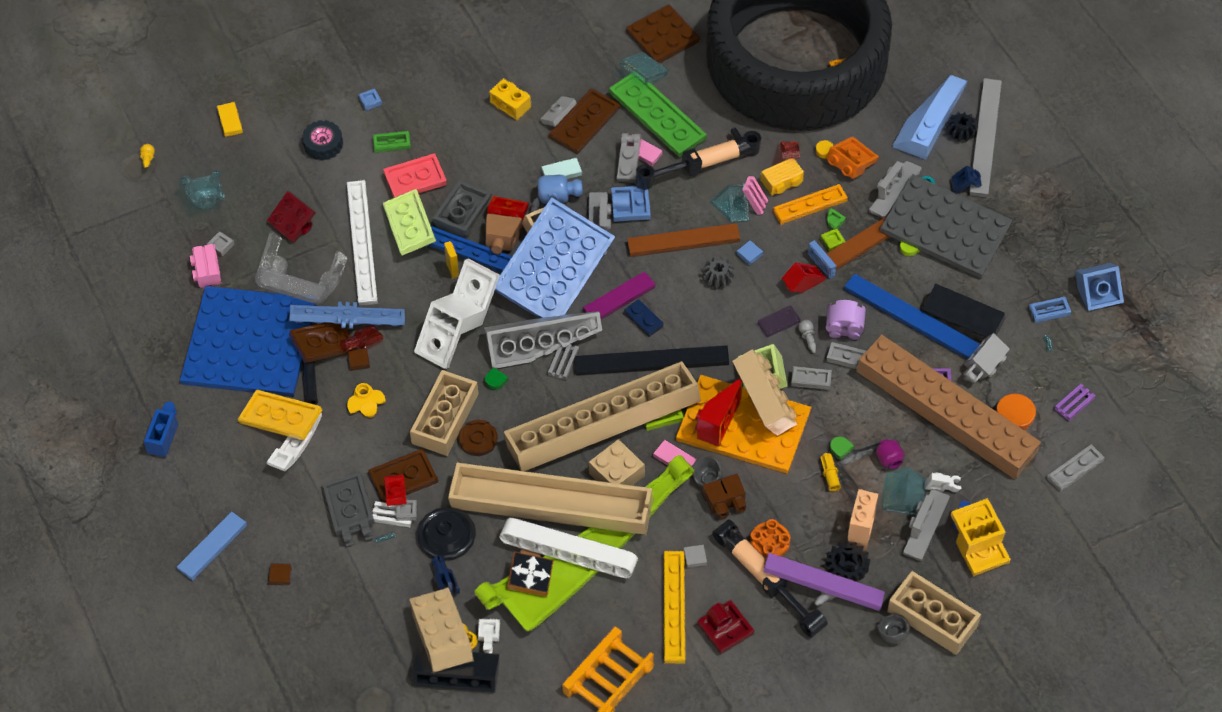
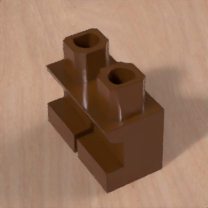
[702,473,746,519]

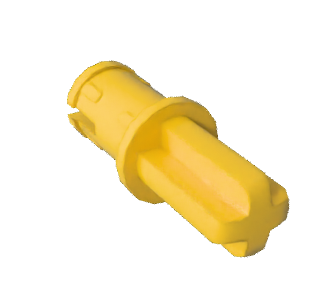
[820,453,841,492]

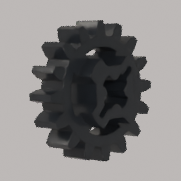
[826,541,870,582]

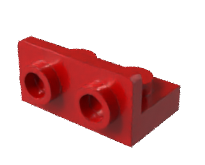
[487,196,529,227]

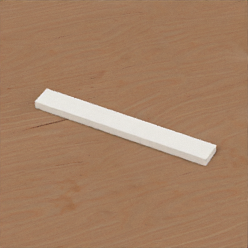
[347,180,378,306]

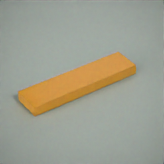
[773,184,848,225]

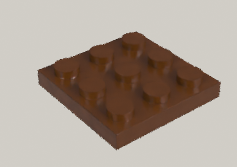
[626,4,700,65]

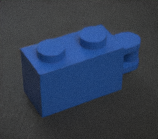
[144,402,178,457]

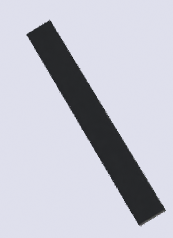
[575,345,729,376]

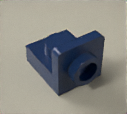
[951,166,982,194]

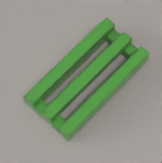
[373,131,411,153]

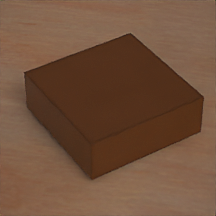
[348,349,370,371]
[269,564,292,585]

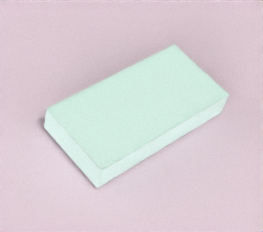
[542,158,582,179]

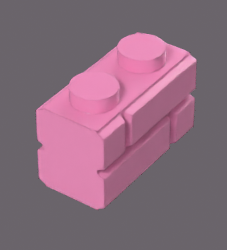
[190,244,222,288]

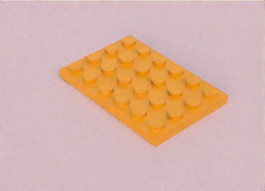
[676,375,811,474]

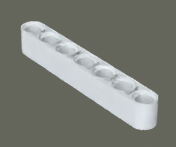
[500,518,638,578]

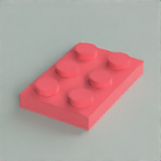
[383,153,447,198]

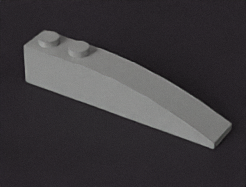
[484,311,602,368]

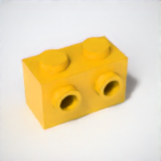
[489,78,531,120]

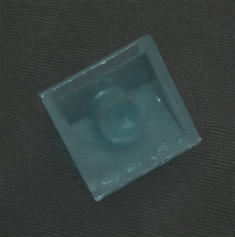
[882,467,926,515]

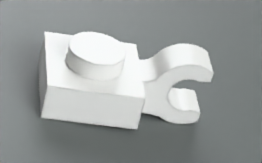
[924,473,961,493]
[478,619,500,653]

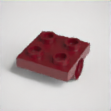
[267,191,316,243]
[697,600,754,654]

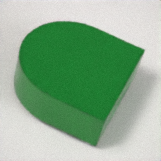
[485,367,509,390]

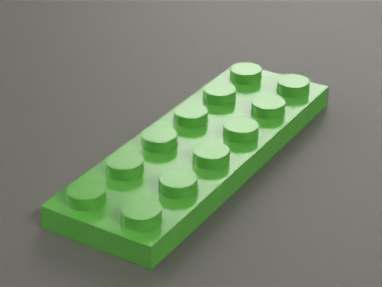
[609,70,707,158]

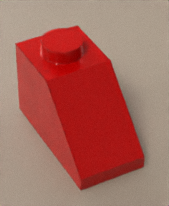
[782,262,826,293]

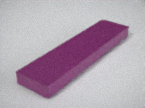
[583,271,655,319]

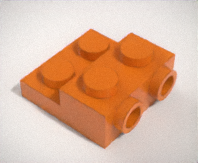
[826,136,879,179]

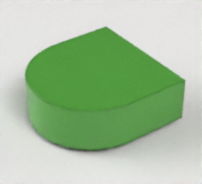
[830,437,854,460]

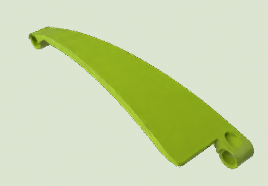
[474,455,694,631]

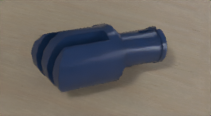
[431,556,460,595]

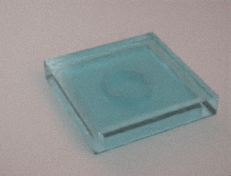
[620,52,669,83]

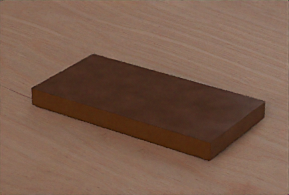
[548,88,620,155]

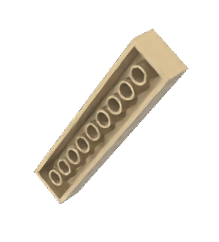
[504,362,701,471]

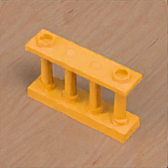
[562,626,654,712]

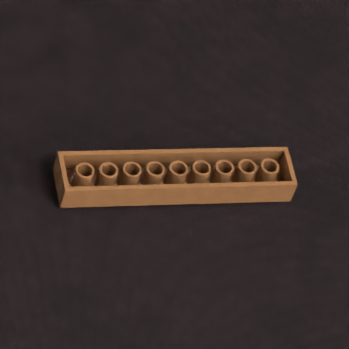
[857,335,1041,480]

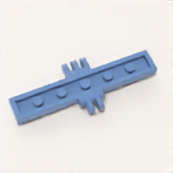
[290,302,405,329]

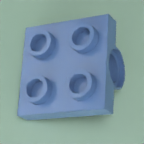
[611,186,651,222]

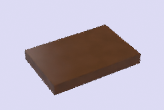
[289,322,357,363]
[368,448,438,503]

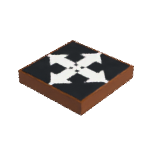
[507,551,554,597]

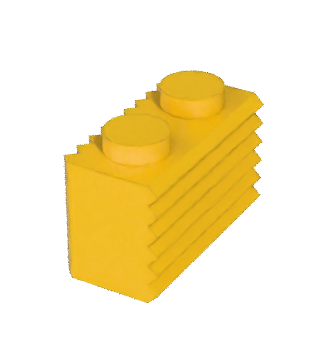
[760,157,804,196]

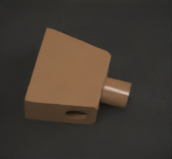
[486,214,522,254]

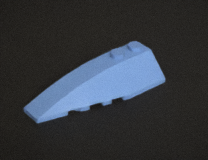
[892,75,967,160]

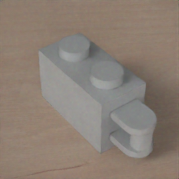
[963,333,1010,384]

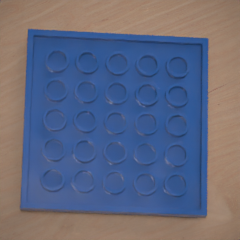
[180,286,317,397]

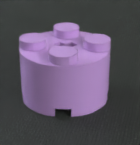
[826,300,866,340]

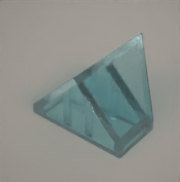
[710,184,749,222]

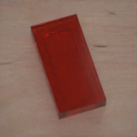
[780,142,800,159]

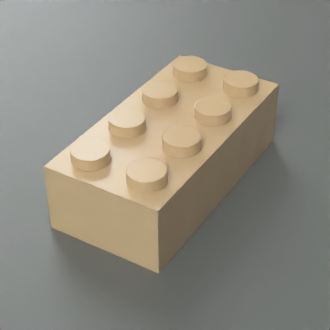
[733,349,797,436]
[410,370,479,456]
[888,571,981,655]
[409,588,473,672]

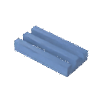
[808,240,837,279]
[1028,297,1071,323]

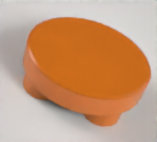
[996,394,1036,431]
[750,519,791,559]

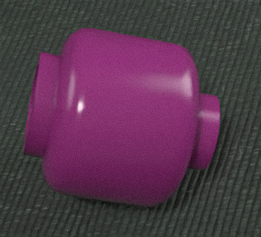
[876,439,905,469]

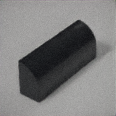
[922,283,1005,337]
[413,647,499,692]

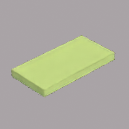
[383,189,436,255]

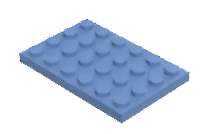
[495,197,615,318]

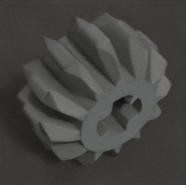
[703,256,735,289]

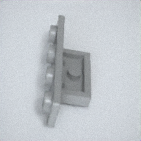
[869,161,922,218]
[589,192,611,255]
[903,489,950,561]

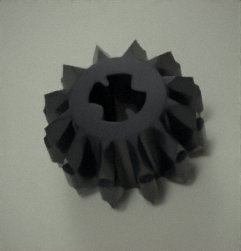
[947,111,978,142]

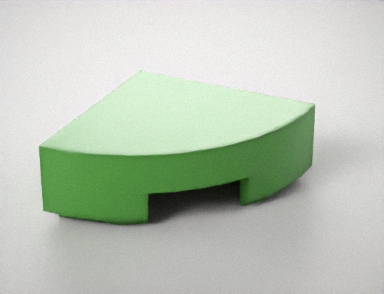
[827,208,846,230]

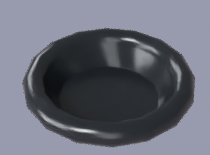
[416,507,476,560]

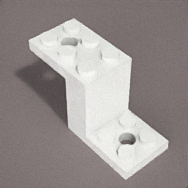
[414,258,500,369]

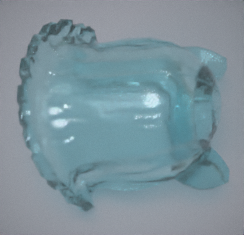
[179,170,225,209]

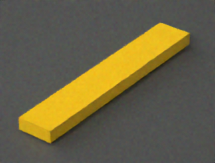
[664,551,685,664]

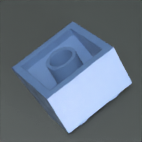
[1075,263,1124,311]

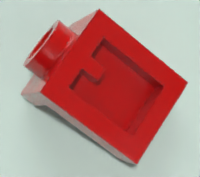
[384,475,407,506]

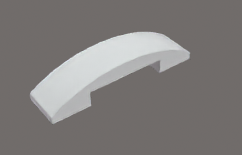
[267,413,322,471]

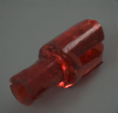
[340,325,384,352]

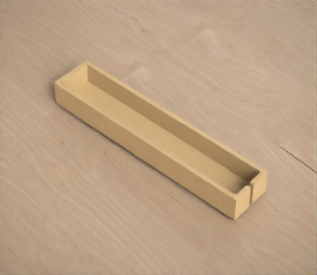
[448,463,653,535]

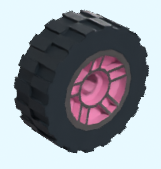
[302,120,343,161]

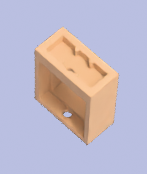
[847,489,878,551]

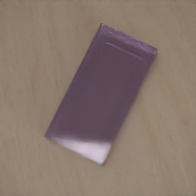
[758,305,800,338]

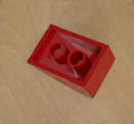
[695,379,742,447]

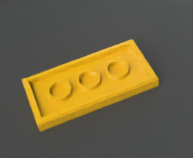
[237,390,322,441]

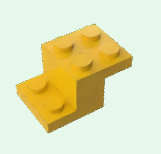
[951,498,1011,576]

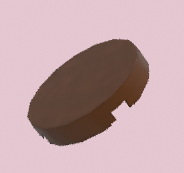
[459,419,498,456]

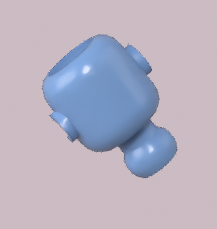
[538,174,583,204]

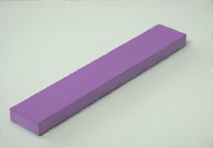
[763,553,885,611]

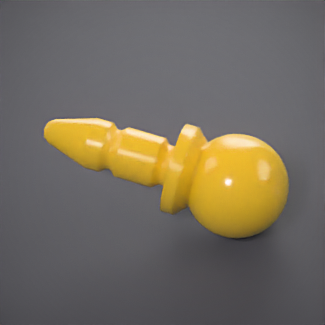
[140,144,155,168]

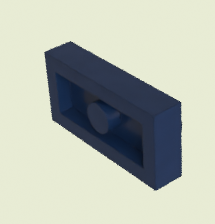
[624,299,664,337]

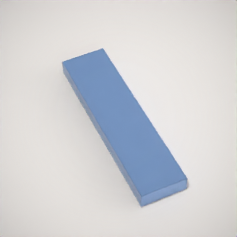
[177,512,247,581]

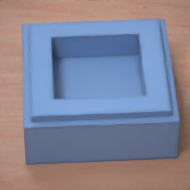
[358,89,382,111]
[737,241,763,265]

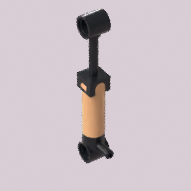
[635,128,761,190]
[712,519,828,638]

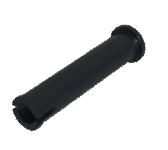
[303,361,318,405]

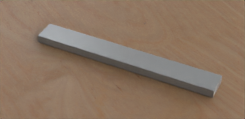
[969,78,1002,198]

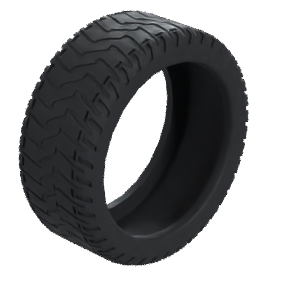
[706,0,892,131]

